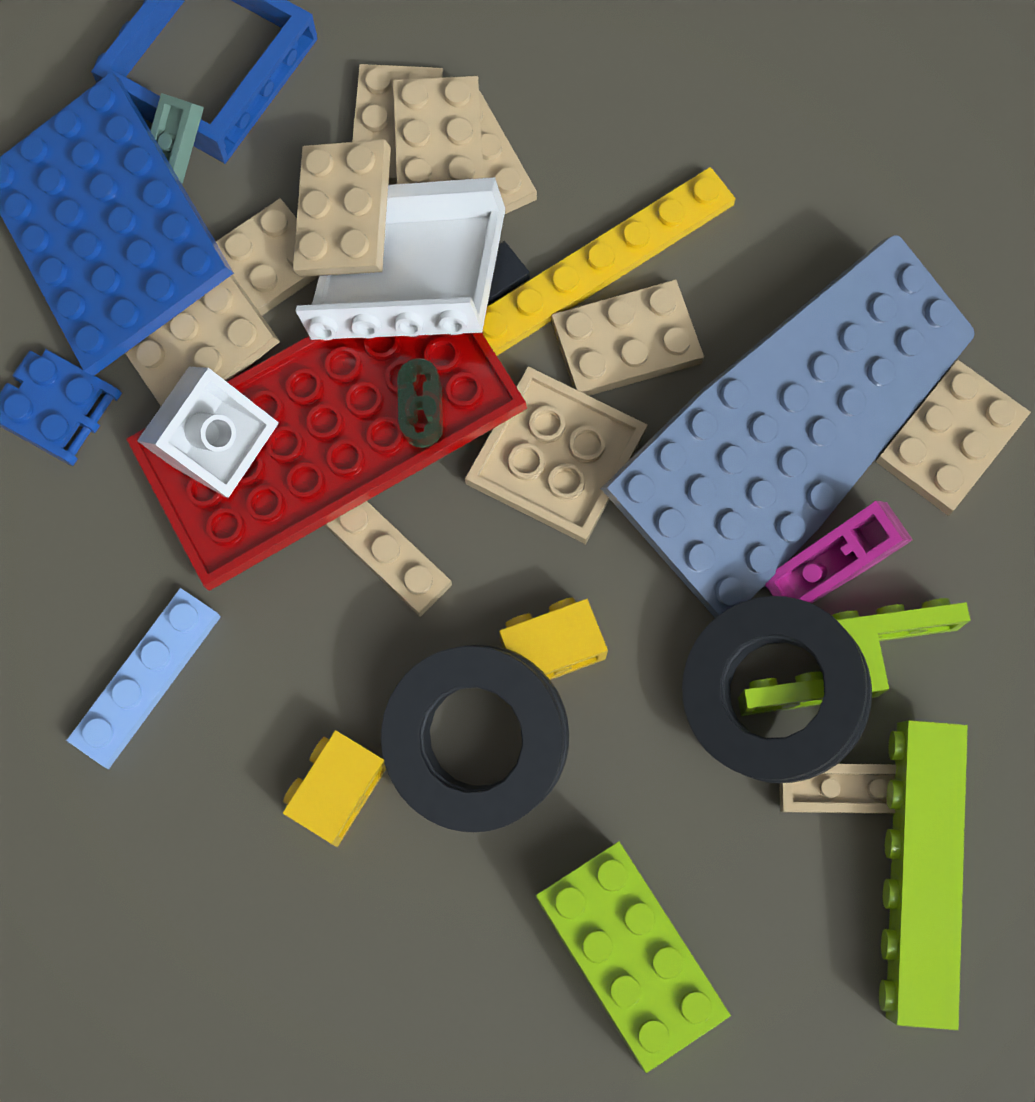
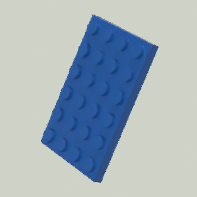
[0,72,234,376]

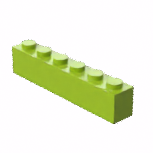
[879,720,968,1030]

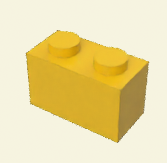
[499,597,608,680]
[283,730,386,847]

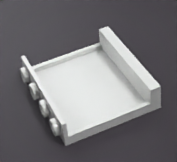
[296,177,505,340]

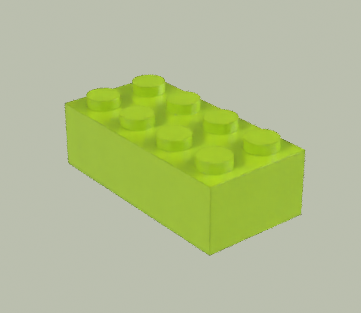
[535,841,731,1073]

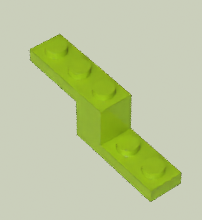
[738,598,971,716]

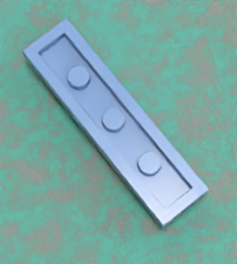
[66,588,221,769]

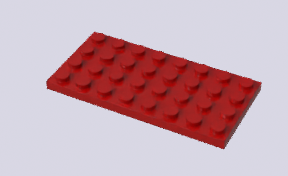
[126,333,527,591]

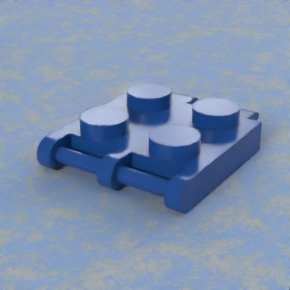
[0,349,122,467]

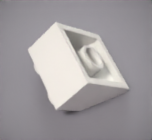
[137,367,279,498]

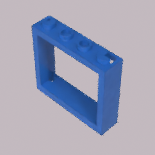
[91,0,318,164]

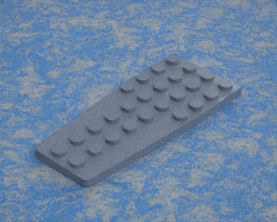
[601,235,974,618]

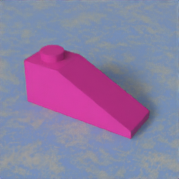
[765,501,913,604]

